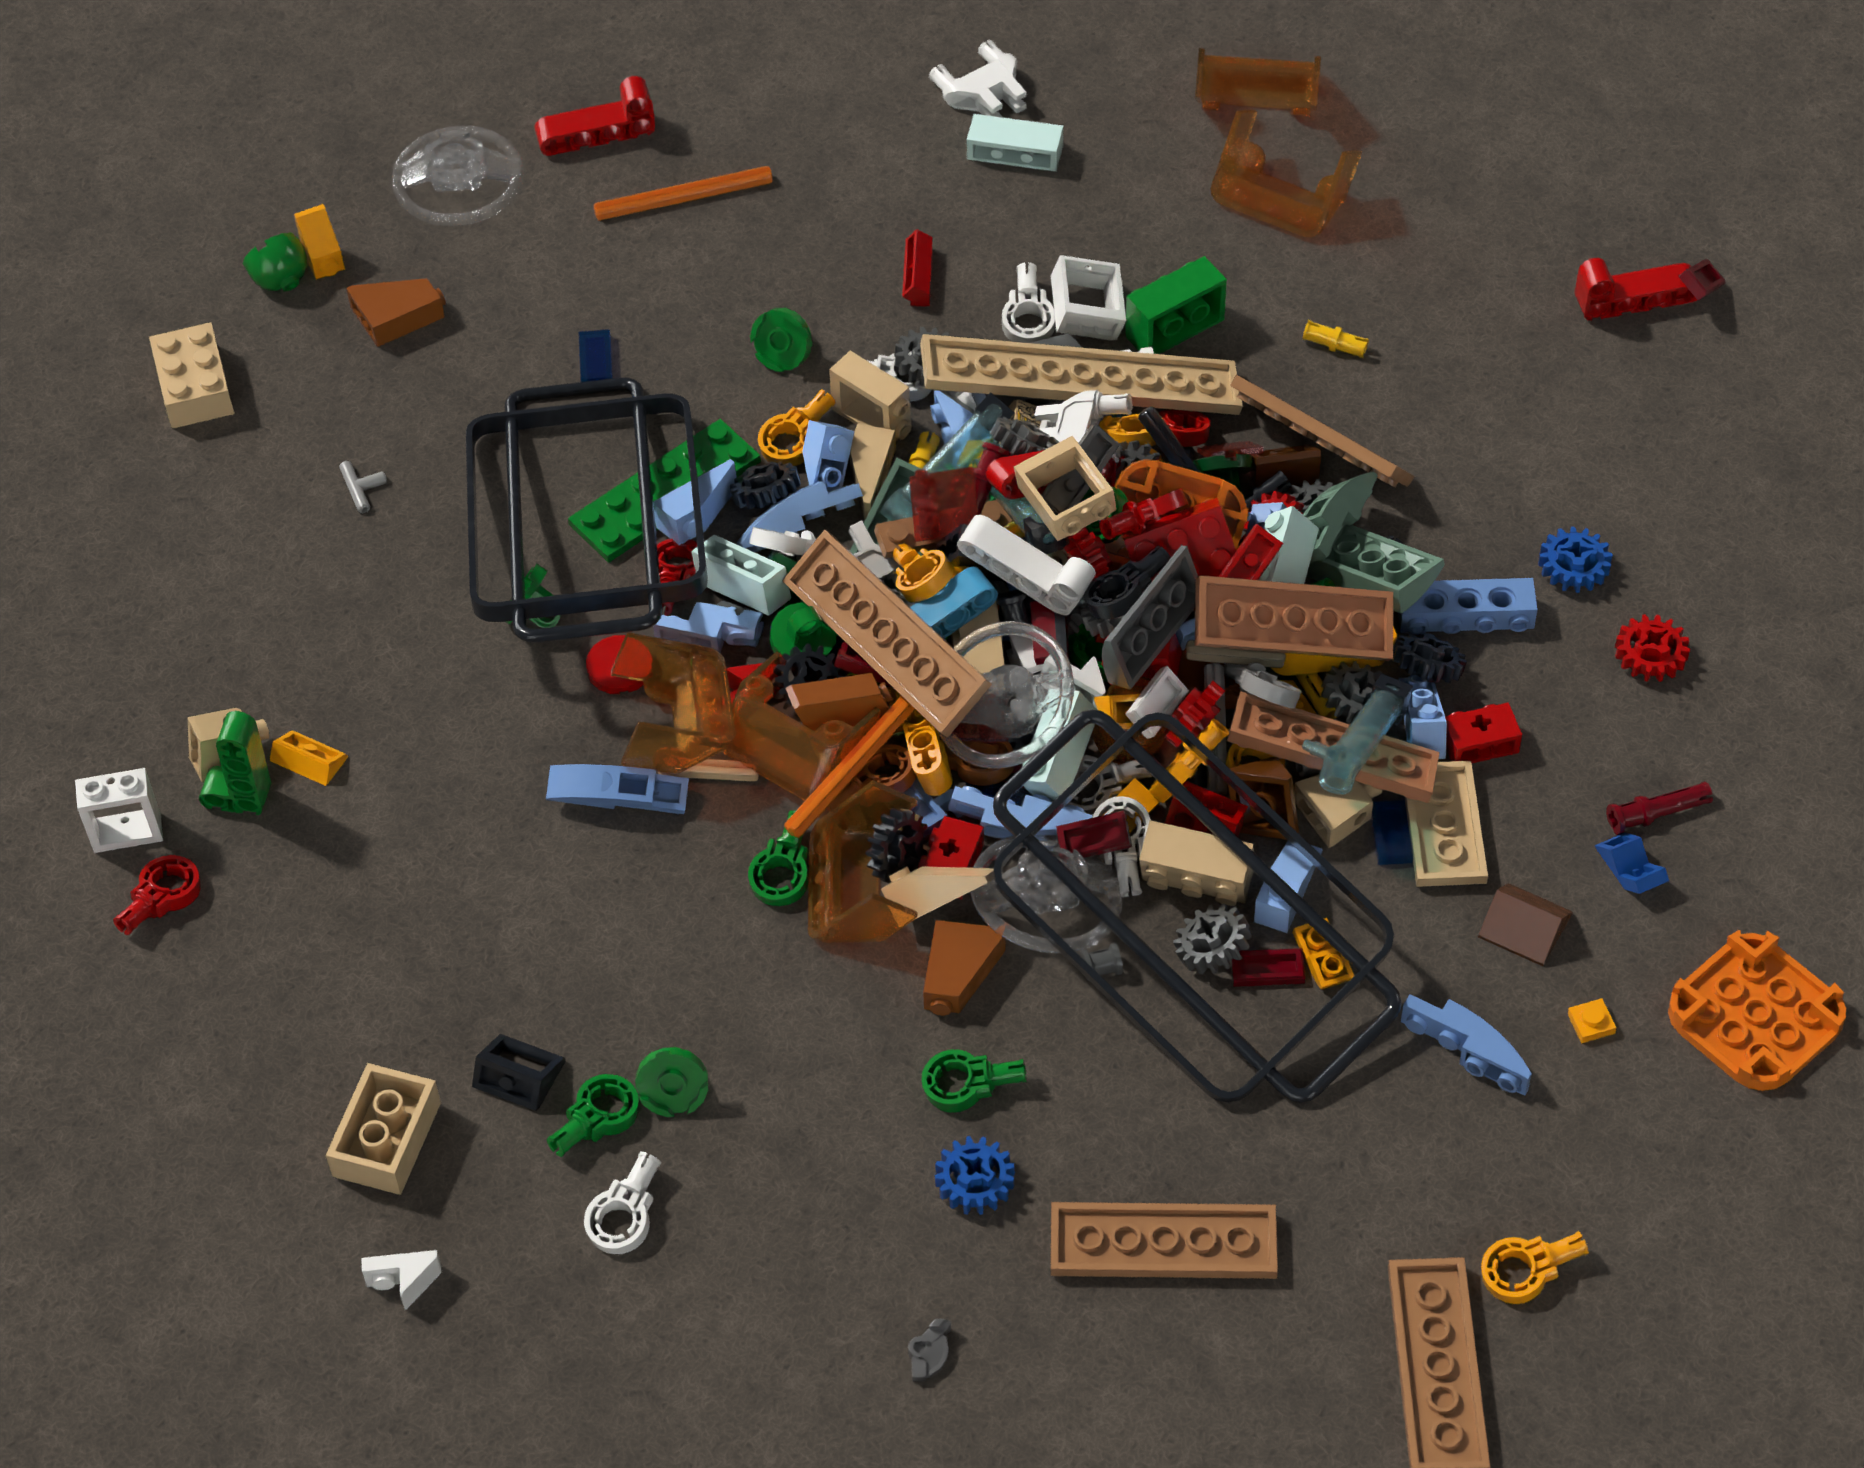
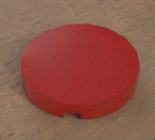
[586,635,653,694]

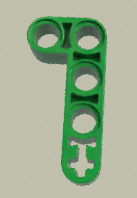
[199,711,271,816]

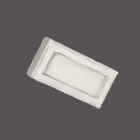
[1125,666,1189,739]

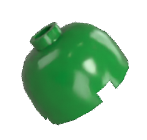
[243,232,307,292]

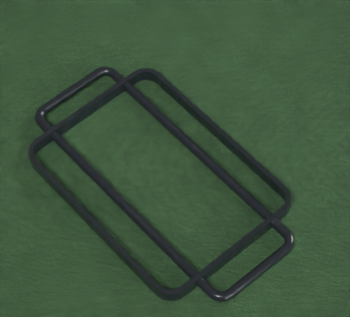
[466,378,708,643]
[993,709,1402,1103]

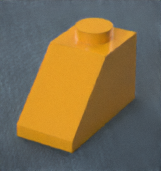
[294,204,345,279]

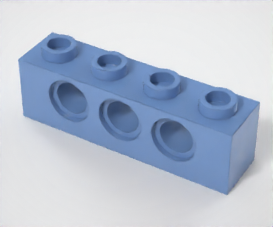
[1398,578,1537,635]

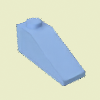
[653,459,736,545]
[1254,841,1323,933]

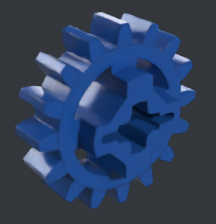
[1538,526,1613,593]
[935,1136,1015,1215]

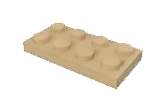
[1404,761,1488,887]

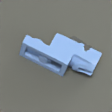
[653,601,764,656]

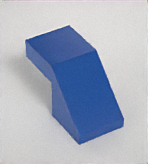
[1595,833,1669,894]

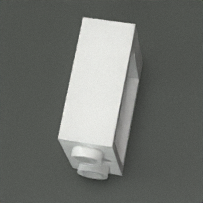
[1051,255,1126,340]
[75,768,163,853]

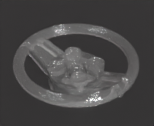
[391,126,524,226]
[937,621,1074,768]
[970,835,1122,953]

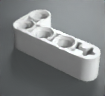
[957,515,1096,615]

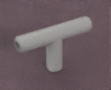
[339,461,387,514]

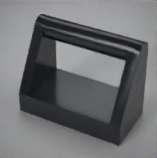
[472,1034,566,1111]

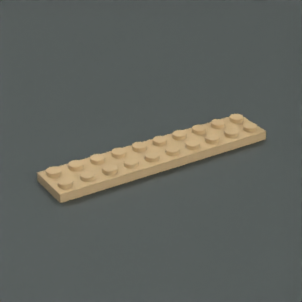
[920,334,1243,415]

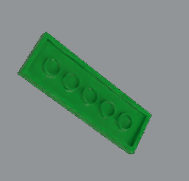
[568,419,761,563]

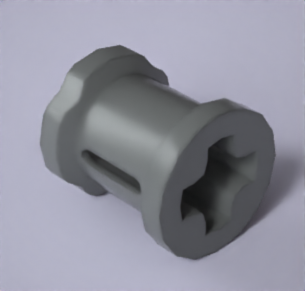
[1080,943,1123,982]

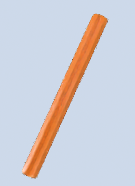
[594,166,773,220]
[784,695,916,838]

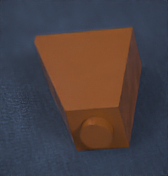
[346,278,446,347]
[785,673,893,753]
[923,920,1006,1016]

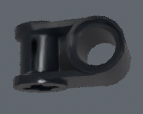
[996,589,1036,633]

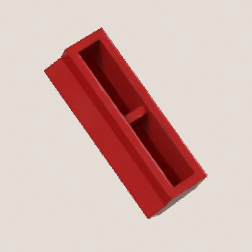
[902,229,933,306]

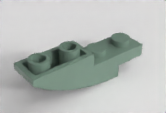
[1303,471,1378,563]

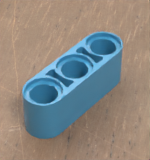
[910,566,998,639]

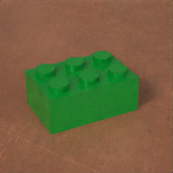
[1126,256,1227,354]

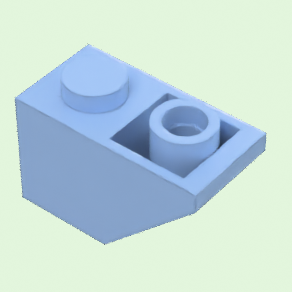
[802,420,855,492]

